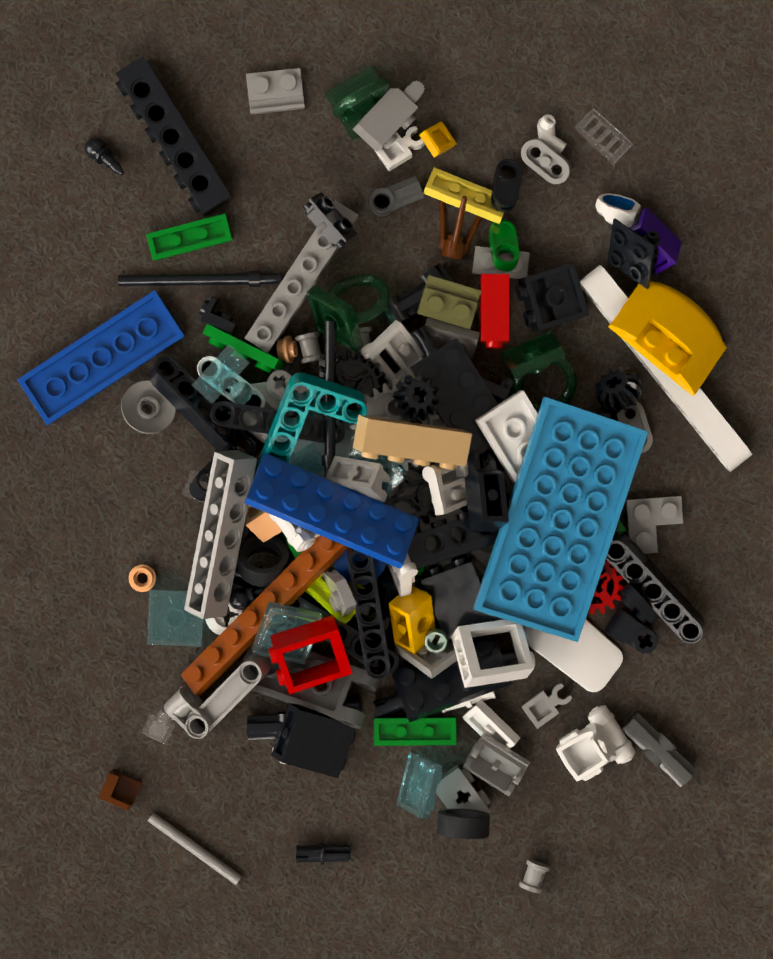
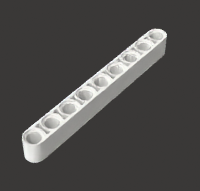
[580,265,752,472]

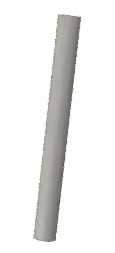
[148,812,242,885]

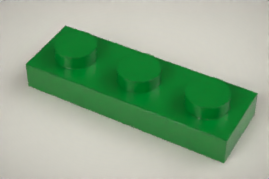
[146,214,233,261]
[202,324,285,373]
[374,717,456,746]

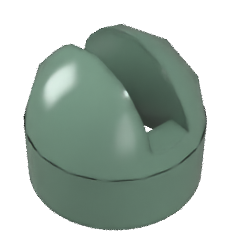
[425,628,447,653]

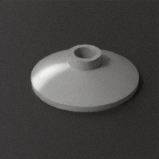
[121,381,176,434]

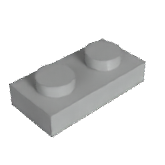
[472,246,530,279]
[422,317,480,359]

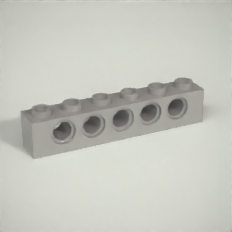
[244,200,359,354]
[184,450,257,619]

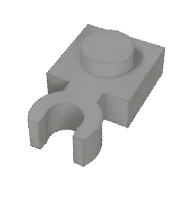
[521,683,572,729]

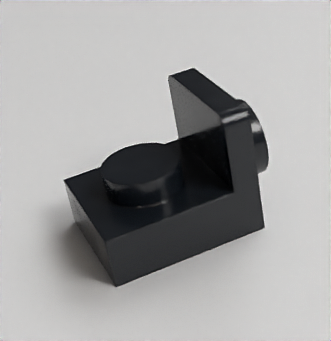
[199,296,237,336]

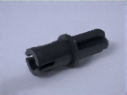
[296,843,350,865]

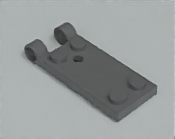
[242,635,380,729]

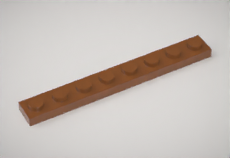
[181,535,349,696]

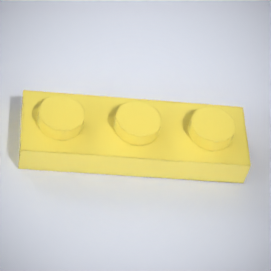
[423,167,504,224]

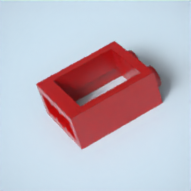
[479,274,509,349]
[268,615,353,695]

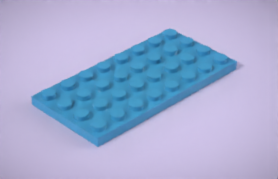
[473,397,648,642]

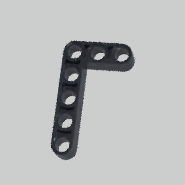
[149,356,257,501]

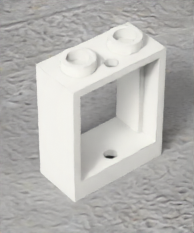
[451,619,535,688]

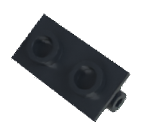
[303,192,358,249]

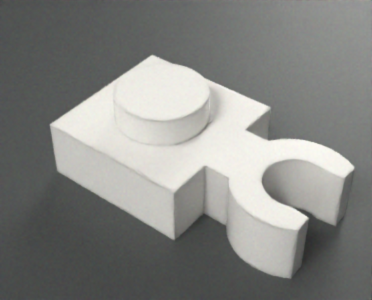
[374,126,425,171]

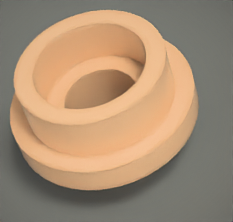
[277,336,298,363]
[129,564,156,592]

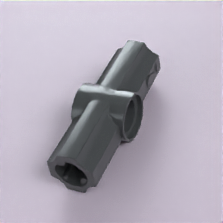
[621,712,697,787]

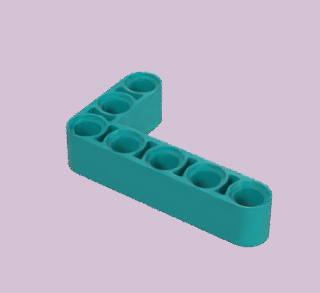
[253,373,367,479]

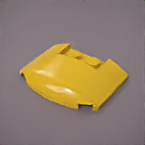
[608,281,727,396]

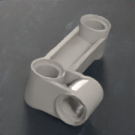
[164,654,270,739]

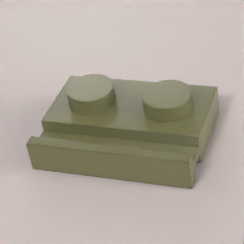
[417,275,481,329]

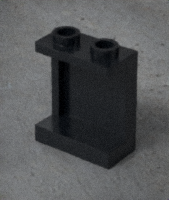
[421,554,498,639]
[271,703,356,778]

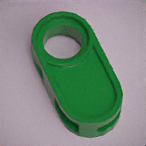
[489,219,520,272]

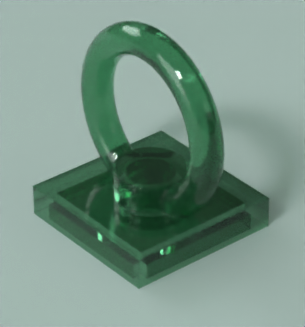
[324,65,391,141]
[307,274,390,352]
[501,331,577,414]

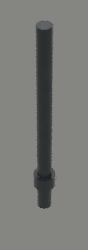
[118,271,282,287]
[322,321,338,479]

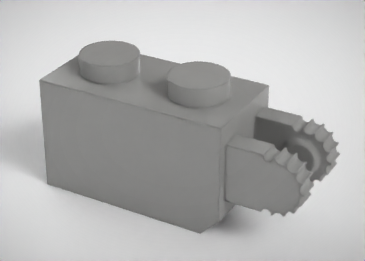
[353,80,425,152]

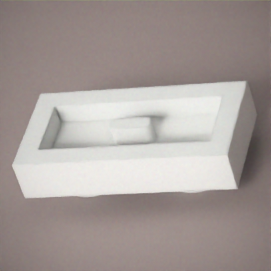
[462,700,520,749]

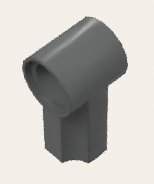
[369,176,424,217]

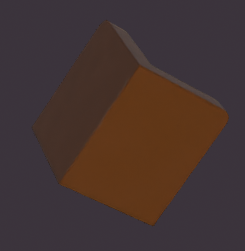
[99,770,141,811]

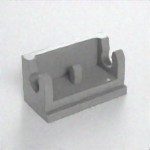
[326,456,391,502]
[463,733,530,796]

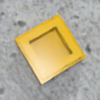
[419,121,457,158]

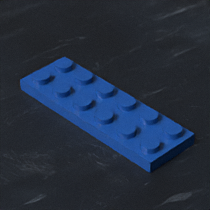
[17,290,185,426]
[244,453,419,569]

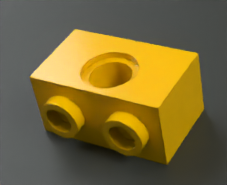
[388,586,436,654]

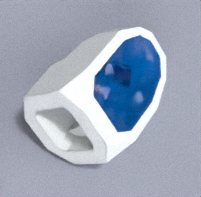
[595,193,641,228]

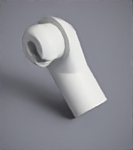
[537,114,567,154]

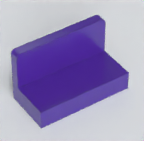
[630,207,681,275]

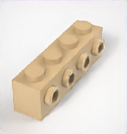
[353,415,472,470]

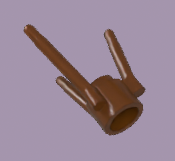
[438,196,482,260]

